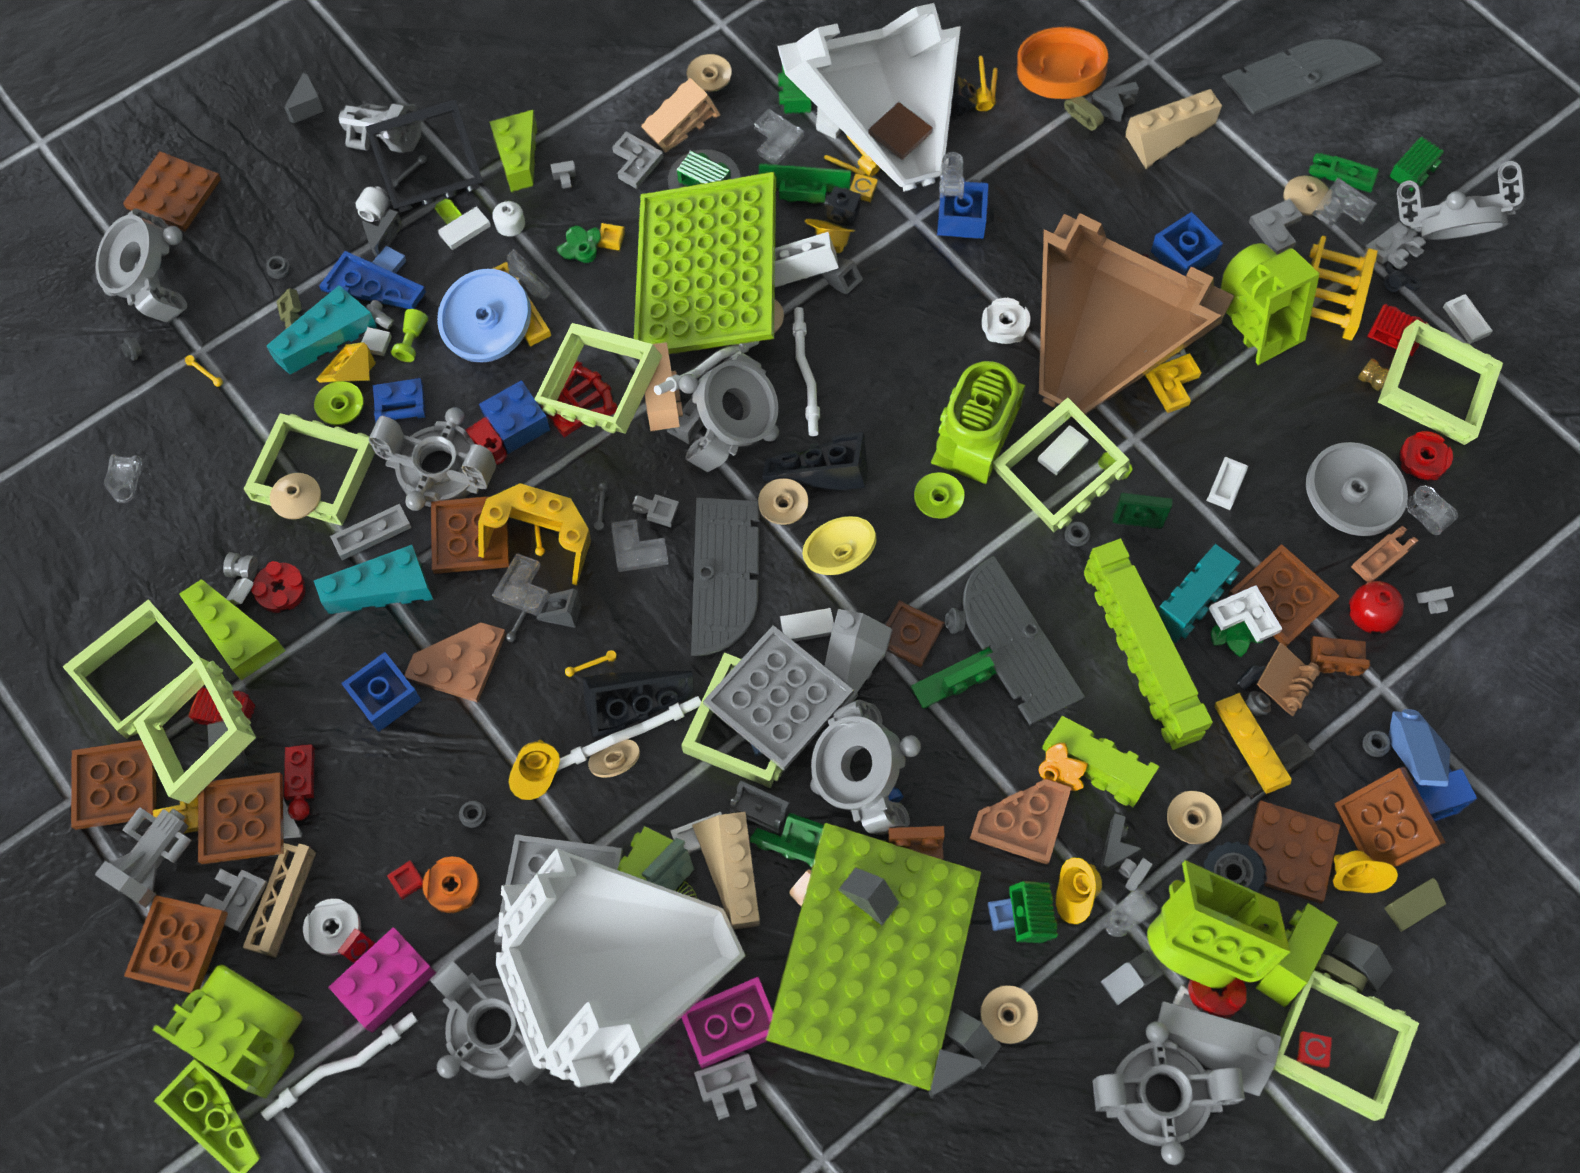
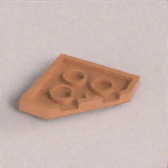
[404,623,506,702]
[970,779,1072,865]

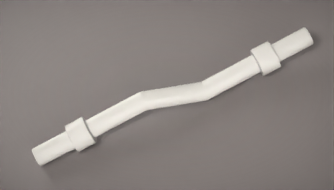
[792,307,820,436]
[654,341,759,395]
[557,696,701,771]
[261,1012,418,1121]

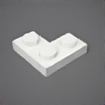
[1209,585,1282,643]

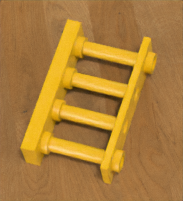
[1309,236,1378,340]

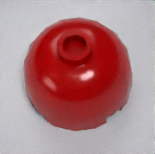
[1349,581,1404,633]

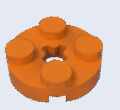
[423,857,479,913]

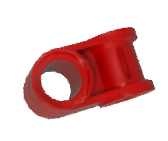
[465,417,507,465]

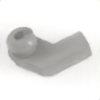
[366,300,394,330]

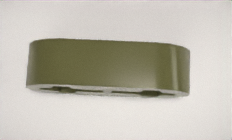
[1064,96,1104,130]
[1314,954,1368,994]

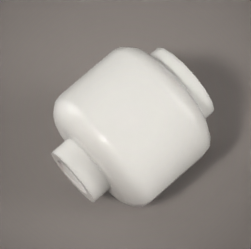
[356,186,391,222]
[493,201,525,236]

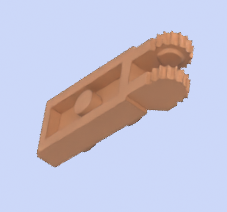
[1352,526,1419,583]

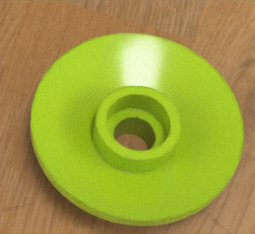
[314,381,364,425]
[914,472,964,519]

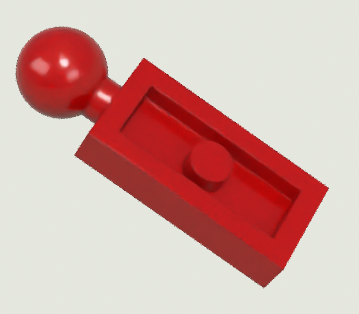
[284,744,314,821]

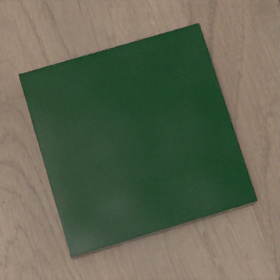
[1112,493,1173,529]

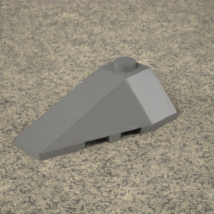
[825,609,893,718]
[1158,1002,1281,1096]

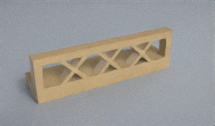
[243,843,316,958]

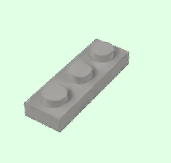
[330,504,412,560]

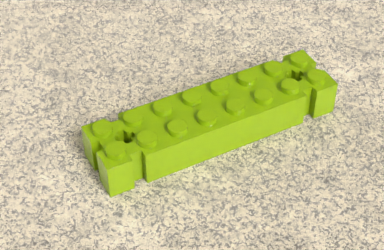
[1084,539,1213,750]

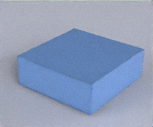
[372,246,407,274]
[987,898,1015,931]

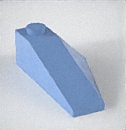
[1389,709,1450,787]

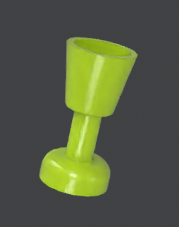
[391,309,428,362]

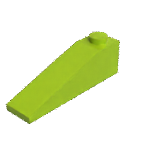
[154,1058,261,1173]

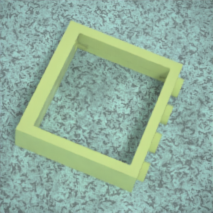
[1378,320,1503,445]
[534,323,662,434]
[993,398,1130,532]
[244,413,375,526]
[63,600,199,739]
[682,653,783,788]
[133,657,256,804]
[1273,970,1419,1121]

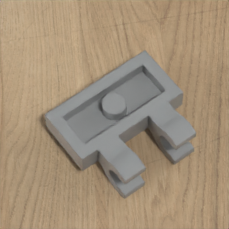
[1365,222,1426,269]
[200,869,268,932]
[695,1053,758,1120]

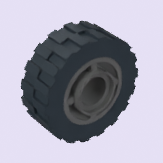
[1204,842,1267,893]

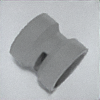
[223,552,258,581]

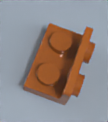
[1310,636,1370,676]
[887,826,945,860]

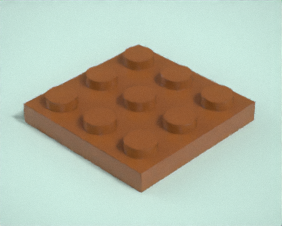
[123,152,221,231]
[431,496,510,574]
[1228,544,1339,647]
[71,740,156,830]
[1335,767,1446,868]
[198,772,284,864]
[1241,800,1340,904]
[124,895,228,993]

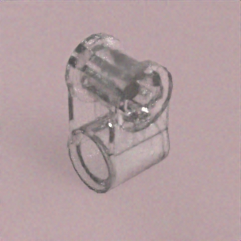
[939,152,964,199]
[104,454,142,503]
[1406,486,1458,535]
[1105,886,1159,937]

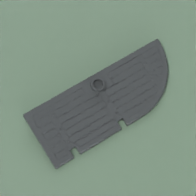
[1222,39,1383,115]
[691,498,760,656]
[963,556,1085,725]

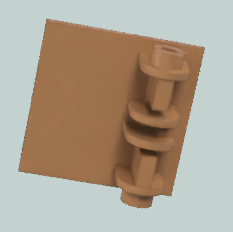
[1257,643,1320,716]

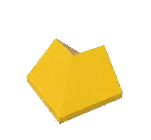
[316,342,376,383]

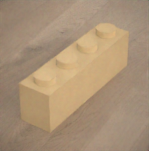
[1125,89,1222,169]
[692,812,759,930]

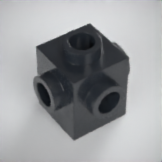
[951,76,977,116]
[824,186,861,226]

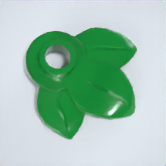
[557,226,601,263]
[1211,621,1263,657]

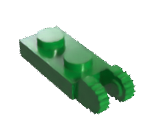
[1309,153,1379,193]

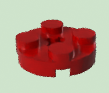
[1400,431,1453,480]
[251,561,306,613]
[1188,978,1246,1019]

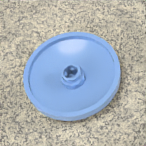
[438,269,531,362]

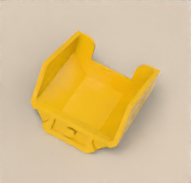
[478,483,591,585]

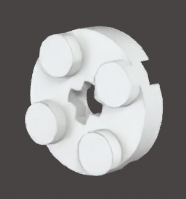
[982,298,1030,344]
[303,899,361,956]

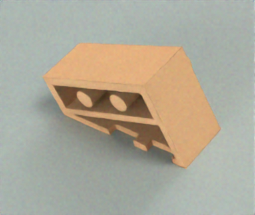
[642,78,720,153]
[645,342,683,431]

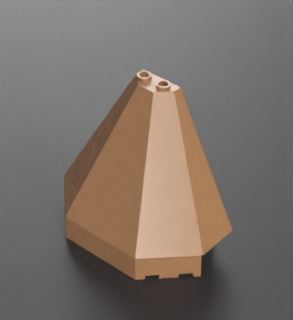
[1039,213,1234,417]

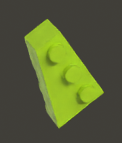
[489,110,537,192]
[1256,903,1338,1007]

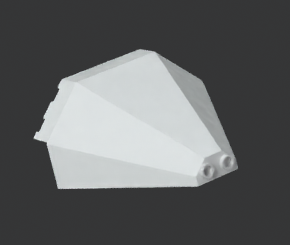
[777,3,961,192]
[496,848,745,1087]

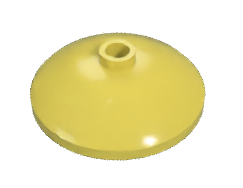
[803,516,876,575]

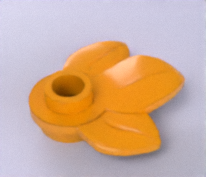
[1039,743,1088,791]

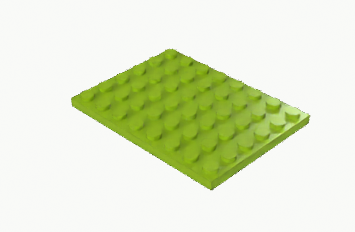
[634,172,776,354]
[766,823,981,1091]

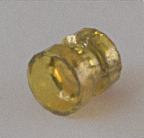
[1358,358,1390,392]

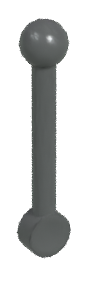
[392,155,427,189]
[594,483,608,532]
[506,595,536,642]

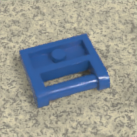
[373,378,426,422]

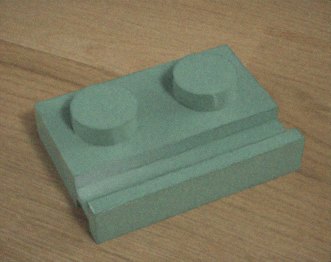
[642,838,694,891]

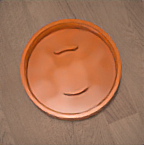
[1017,27,1108,99]

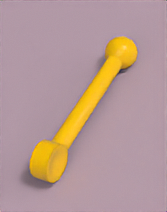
[185,355,223,387]
[534,525,545,556]
[565,650,617,677]

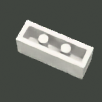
[775,232,839,287]

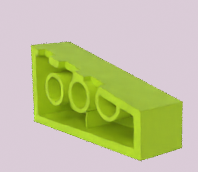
[180,579,286,681]
[1042,716,1160,807]

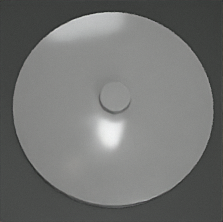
[1306,442,1408,536]

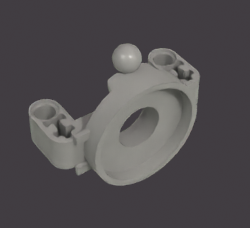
[1397,161,1526,240]
[96,209,187,323]
[679,351,779,472]
[368,407,496,511]
[810,700,921,836]
[430,960,546,1086]
[1093,1021,1245,1165]

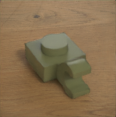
[276,288,302,329]

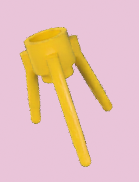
[963,56,998,112]
[824,135,880,178]

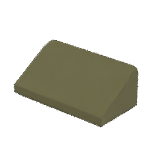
[1384,877,1446,932]

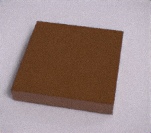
[868,102,933,160]
[886,600,945,668]

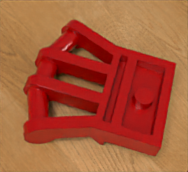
[538,361,618,438]

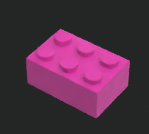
[328,927,436,1033]
[681,977,773,1069]

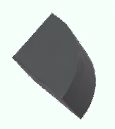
[821,257,863,294]

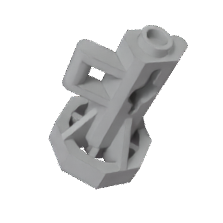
[339,103,421,153]
[95,807,192,908]

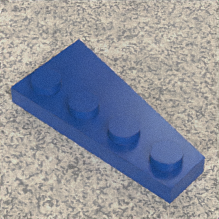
[319,251,426,309]

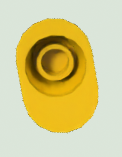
[805,219,855,253]
[508,739,560,800]
[1333,850,1398,893]
[1056,857,1102,924]

